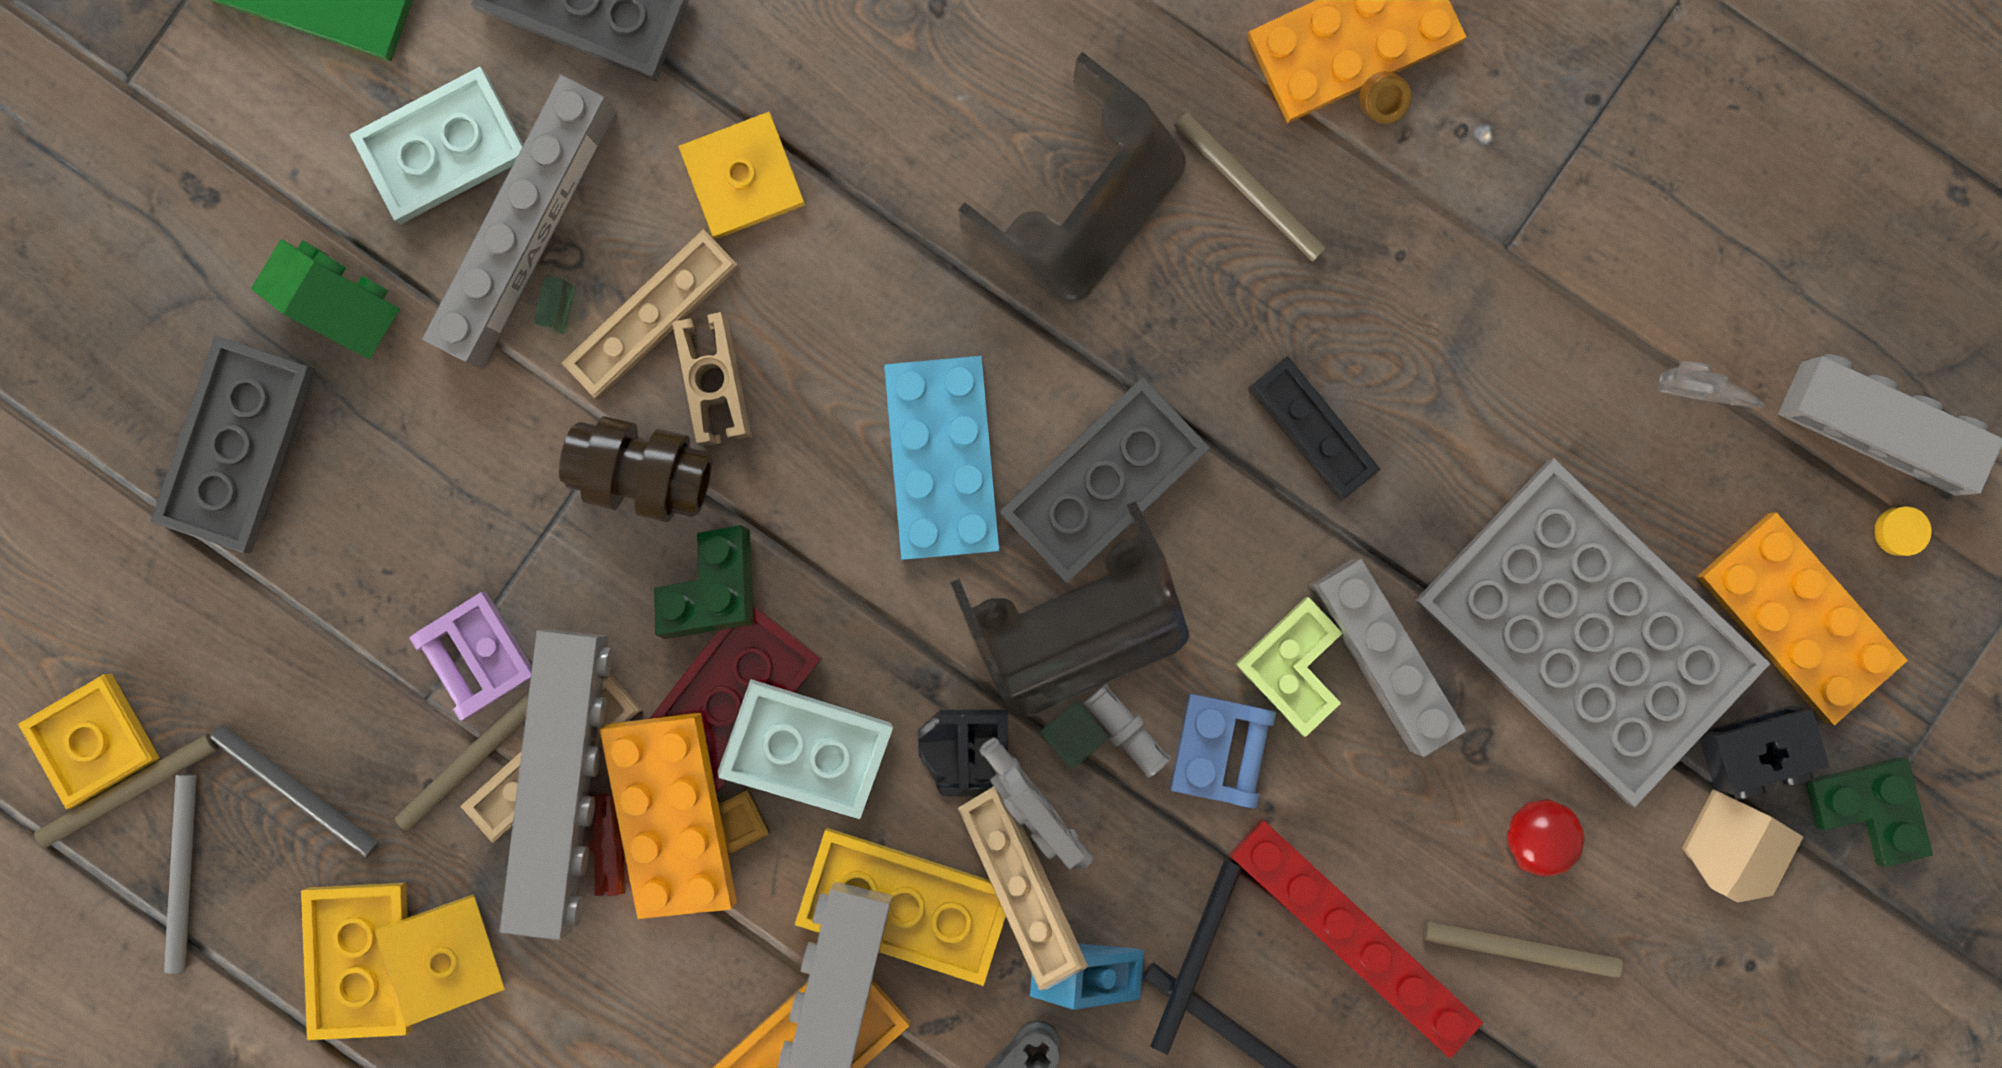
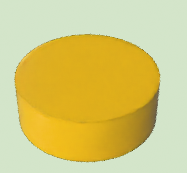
[1874,507,1932,556]

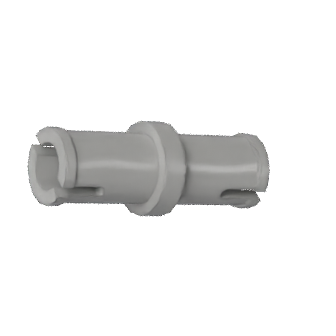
[1083,683,1171,778]

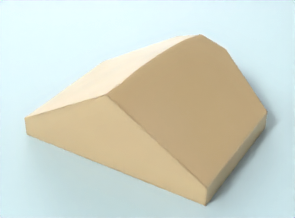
[1682,790,1803,903]

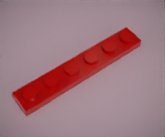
[1229,818,1483,1059]

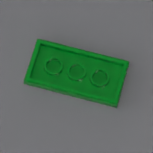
[209,0,413,62]

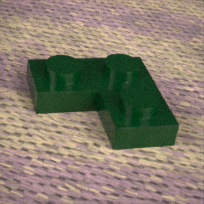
[654,525,754,639]
[1805,757,1933,867]

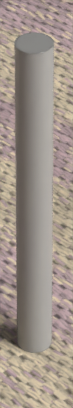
[164,774,197,974]

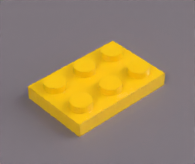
[301,882,413,1040]

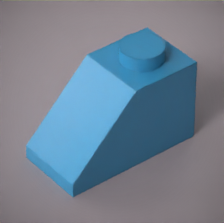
[1030,943,1144,1010]

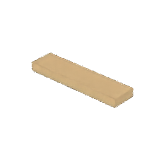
[562,229,739,400]
[460,674,643,843]
[958,786,1088,990]

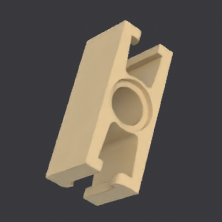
[672,312,752,447]

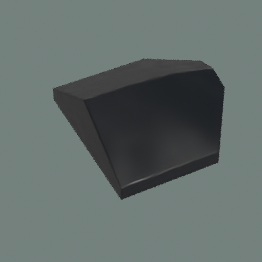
[918,709,1008,796]

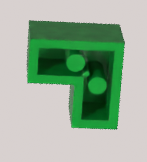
[251,239,400,360]

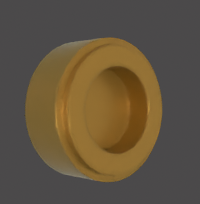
[1359,71,1412,124]

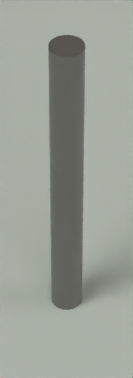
[210,724,379,859]

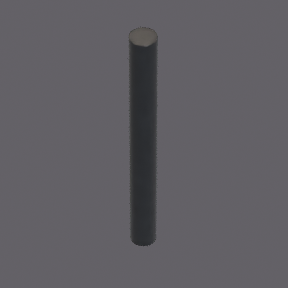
[1150,860,1242,1055]
[1142,962,1298,1068]

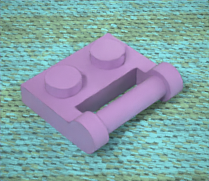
[409,592,532,722]

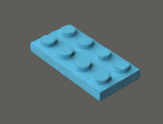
[884,356,999,560]

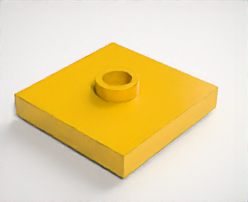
[678,112,806,240]
[18,673,160,810]
[375,894,505,1027]

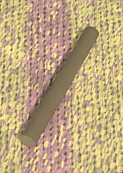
[1174,112,1326,262]
[394,690,529,832]
[34,733,218,848]
[1423,921,1623,978]

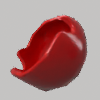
[1507,799,1585,878]

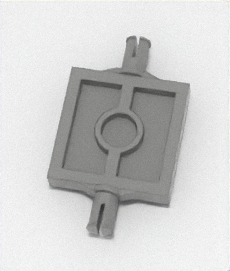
[980,738,1093,870]

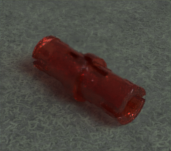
[589,793,626,896]

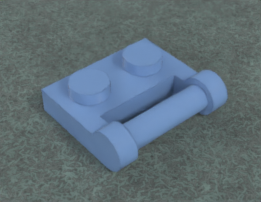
[1169,693,1277,809]

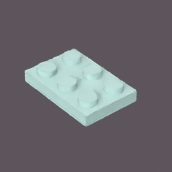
[349,67,523,225]
[717,679,893,819]

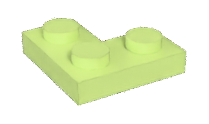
[1235,597,1343,737]

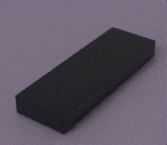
[1248,356,1381,501]

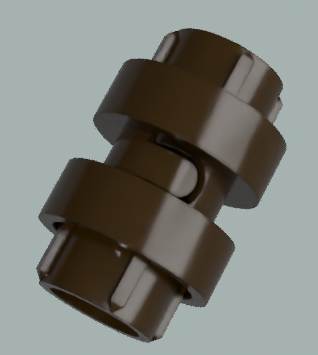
[559,416,712,522]

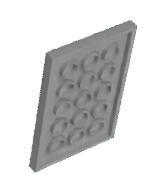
[1415,459,1771,807]

